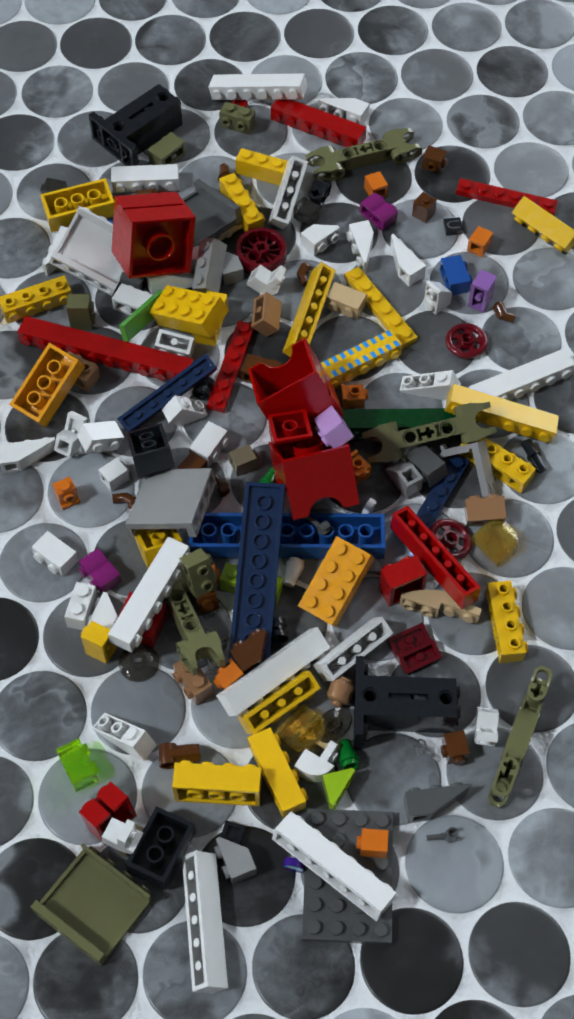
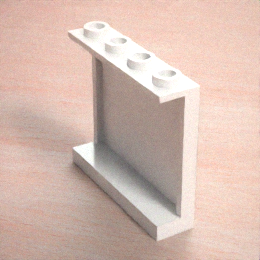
[49,206,124,296]

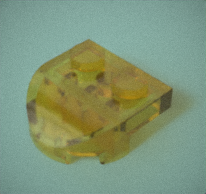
[470,521,518,567]
[275,703,325,752]

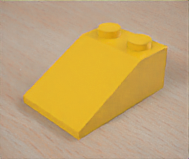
[135,529,182,569]

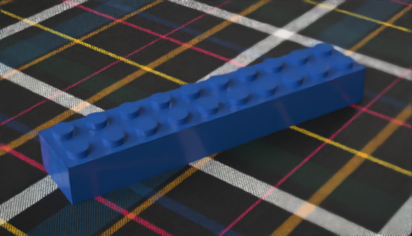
[188,513,386,559]

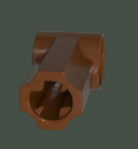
[158,743,200,769]

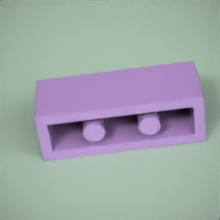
[314,405,354,448]

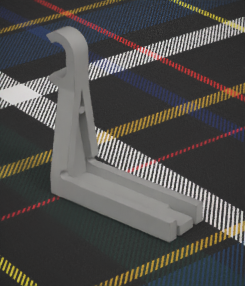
[428,440,497,497]

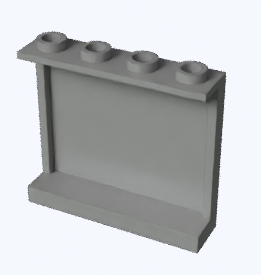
[126,468,216,538]

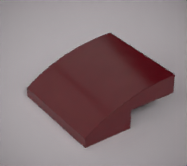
[386,622,442,674]

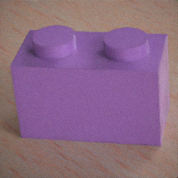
[468,270,497,313]

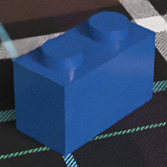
[439,255,472,295]

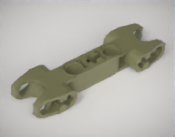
[306,128,422,181]
[362,402,497,463]
[146,569,225,676]
[488,665,552,809]

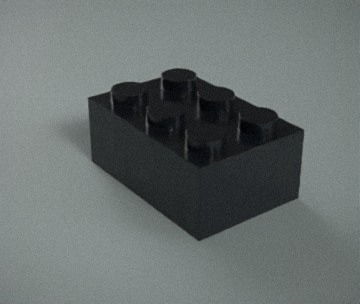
[126,423,175,477]
[125,806,196,890]

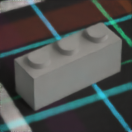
[192,238,227,293]

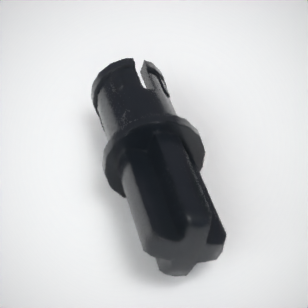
[521,439,547,474]

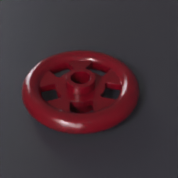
[445,323,488,359]
[429,519,472,561]

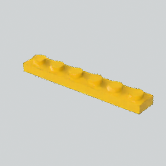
[344,266,418,349]

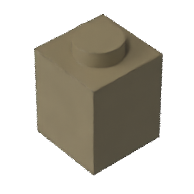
[228,444,259,476]

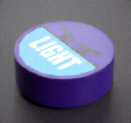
[282,857,305,873]

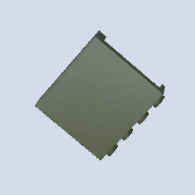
[30,844,152,966]

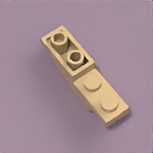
[399,590,482,624]

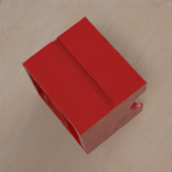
[111,192,196,279]
[248,338,344,432]
[268,431,360,520]

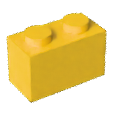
[81,620,117,664]

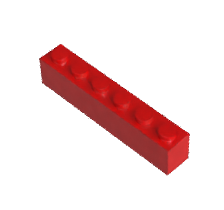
[270,99,367,147]
[390,506,481,610]

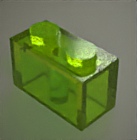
[56,738,100,792]

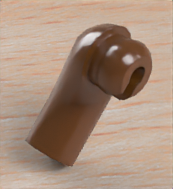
[297,262,312,287]
[493,302,515,323]
[112,493,136,509]

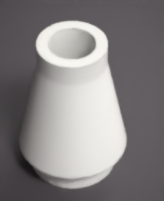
[283,557,305,587]

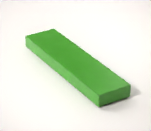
[119,290,163,342]

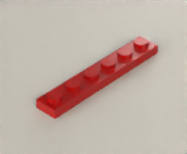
[455,178,558,216]
[207,320,255,413]

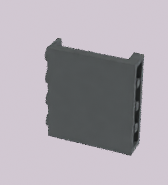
[183,179,243,247]

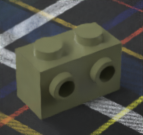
[219,102,256,135]
[148,132,186,165]
[67,294,96,330]
[179,548,217,599]

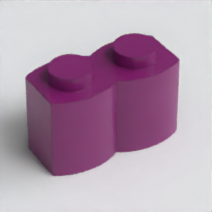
[359,193,398,230]
[78,548,122,594]

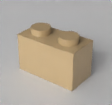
[326,282,367,320]

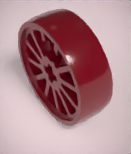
[235,228,287,275]

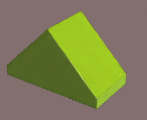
[322,768,355,810]

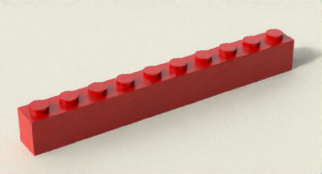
[17,316,194,381]

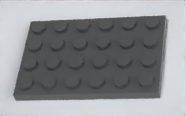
[302,808,393,945]

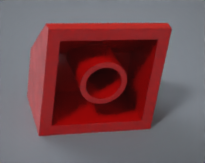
[268,409,313,445]

